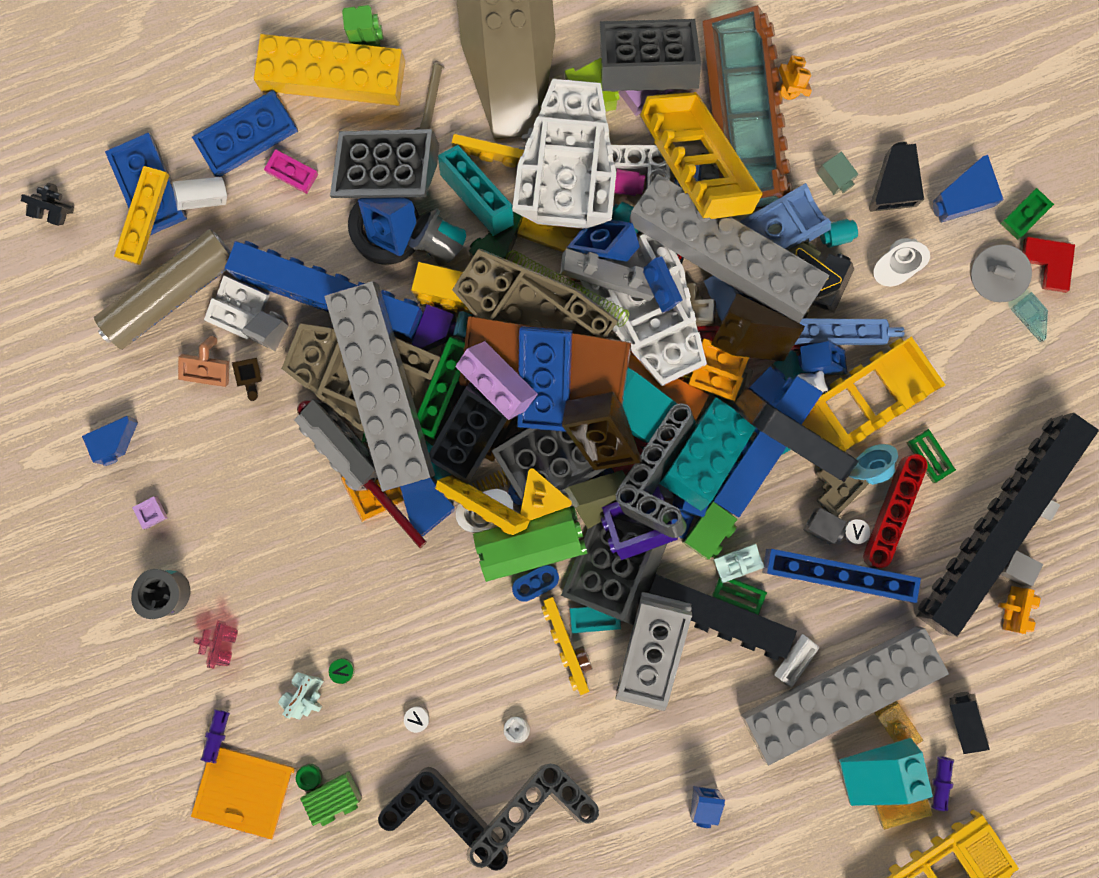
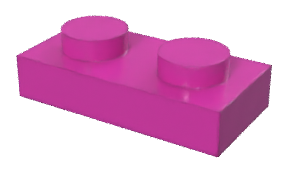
[264,149,318,194]

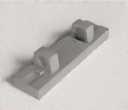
[560,249,654,301]

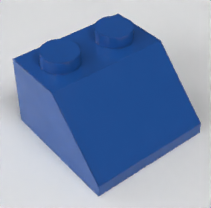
[358,197,416,256]
[567,220,640,262]

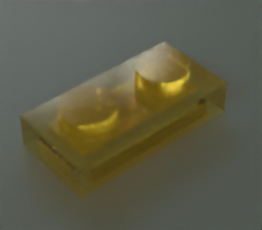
[874,701,924,745]
[875,799,932,830]

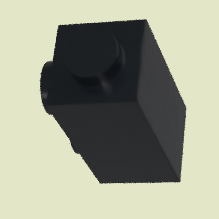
[812,254,854,313]
[950,692,990,754]

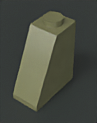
[564,470,626,529]

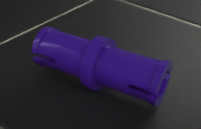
[200,709,230,763]
[931,756,955,811]

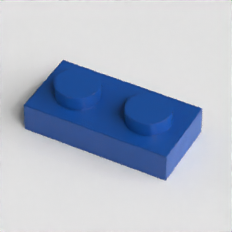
[643,256,683,313]

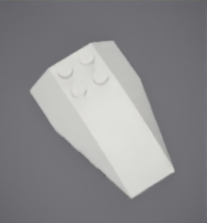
[512,79,616,229]
[580,234,707,386]

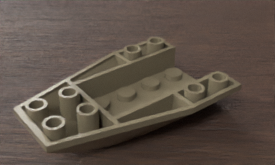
[452,248,619,338]

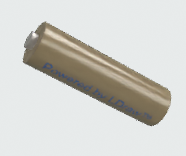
[94,229,231,350]

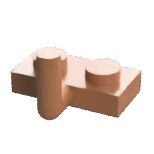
[178,336,229,387]

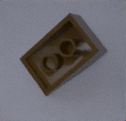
[711,294,805,361]
[562,392,641,471]

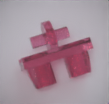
[193,620,238,669]

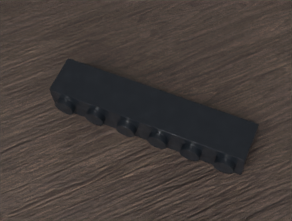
[648,574,797,661]

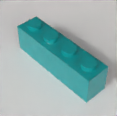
[438,145,514,236]

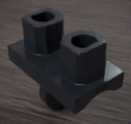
[21,183,74,226]

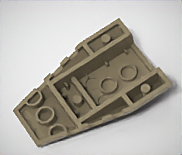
[457,0,556,139]
[281,324,441,432]

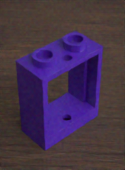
[601,486,678,560]

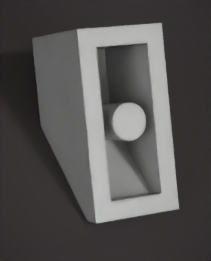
[241,311,288,351]

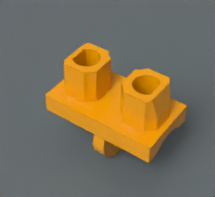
[778,55,812,100]
[998,586,1041,634]

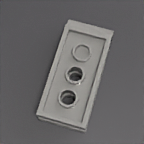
[615,592,692,711]

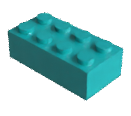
[659,398,756,511]

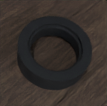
[348,197,419,265]

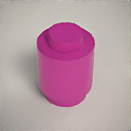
[614,169,645,196]

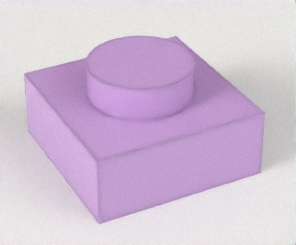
[132,496,168,529]

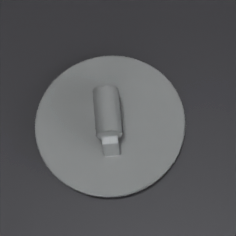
[971,245,1032,302]

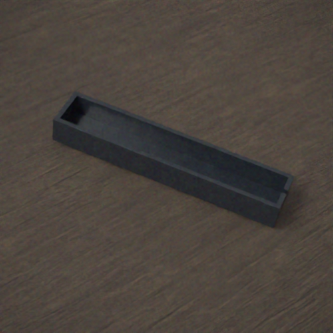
[916,413,1099,637]

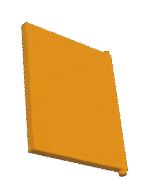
[191,747,295,840]

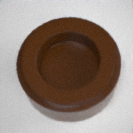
[575,646,593,672]

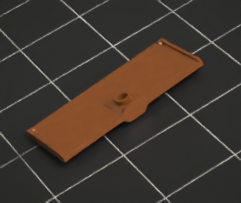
[459,316,631,406]

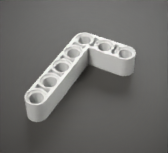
[612,145,670,190]

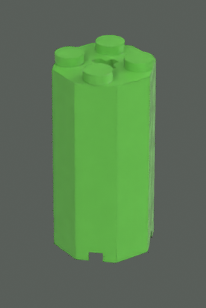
[473,505,588,582]

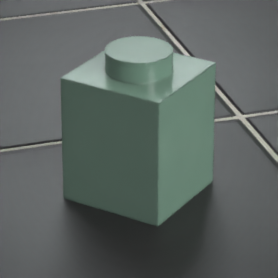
[817,151,859,195]

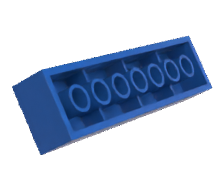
[225,241,423,343]

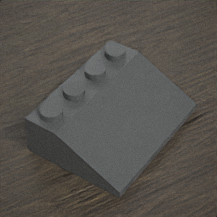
[600,19,701,92]
[330,129,439,198]
[490,428,605,501]
[561,514,668,625]

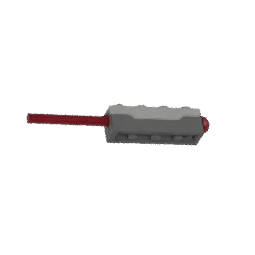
[294,399,427,548]

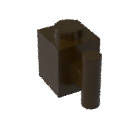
[232,358,263,401]

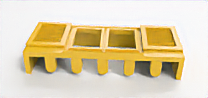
[640,92,763,219]
[802,336,946,468]
[887,809,1019,878]

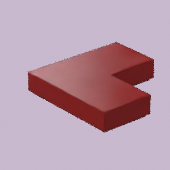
[1023,237,1075,293]

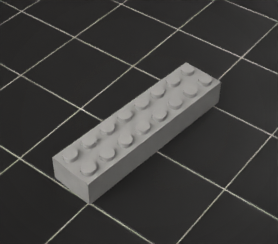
[629,174,830,323]
[324,281,435,492]
[741,626,949,766]

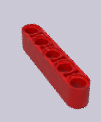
[863,454,928,568]

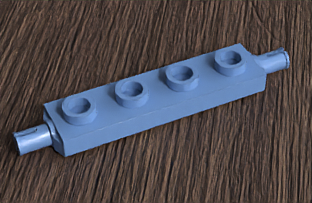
[794,318,904,345]

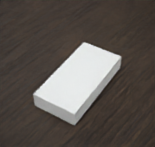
[774,634,819,688]

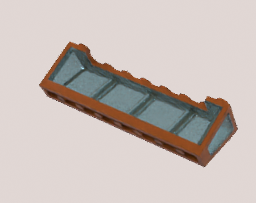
[702,5,793,208]

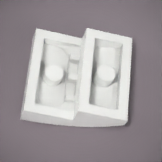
[204,275,270,339]

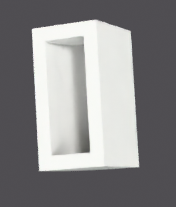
[172,177,227,210]

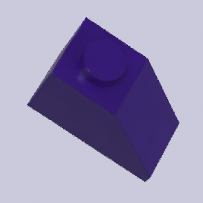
[411,305,456,351]

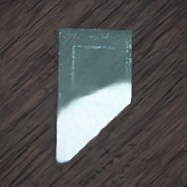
[1011,292,1048,342]

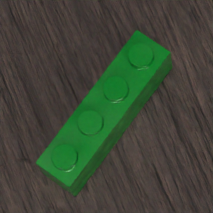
[417,337,465,438]

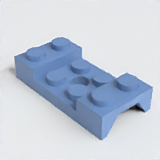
[739,183,831,250]

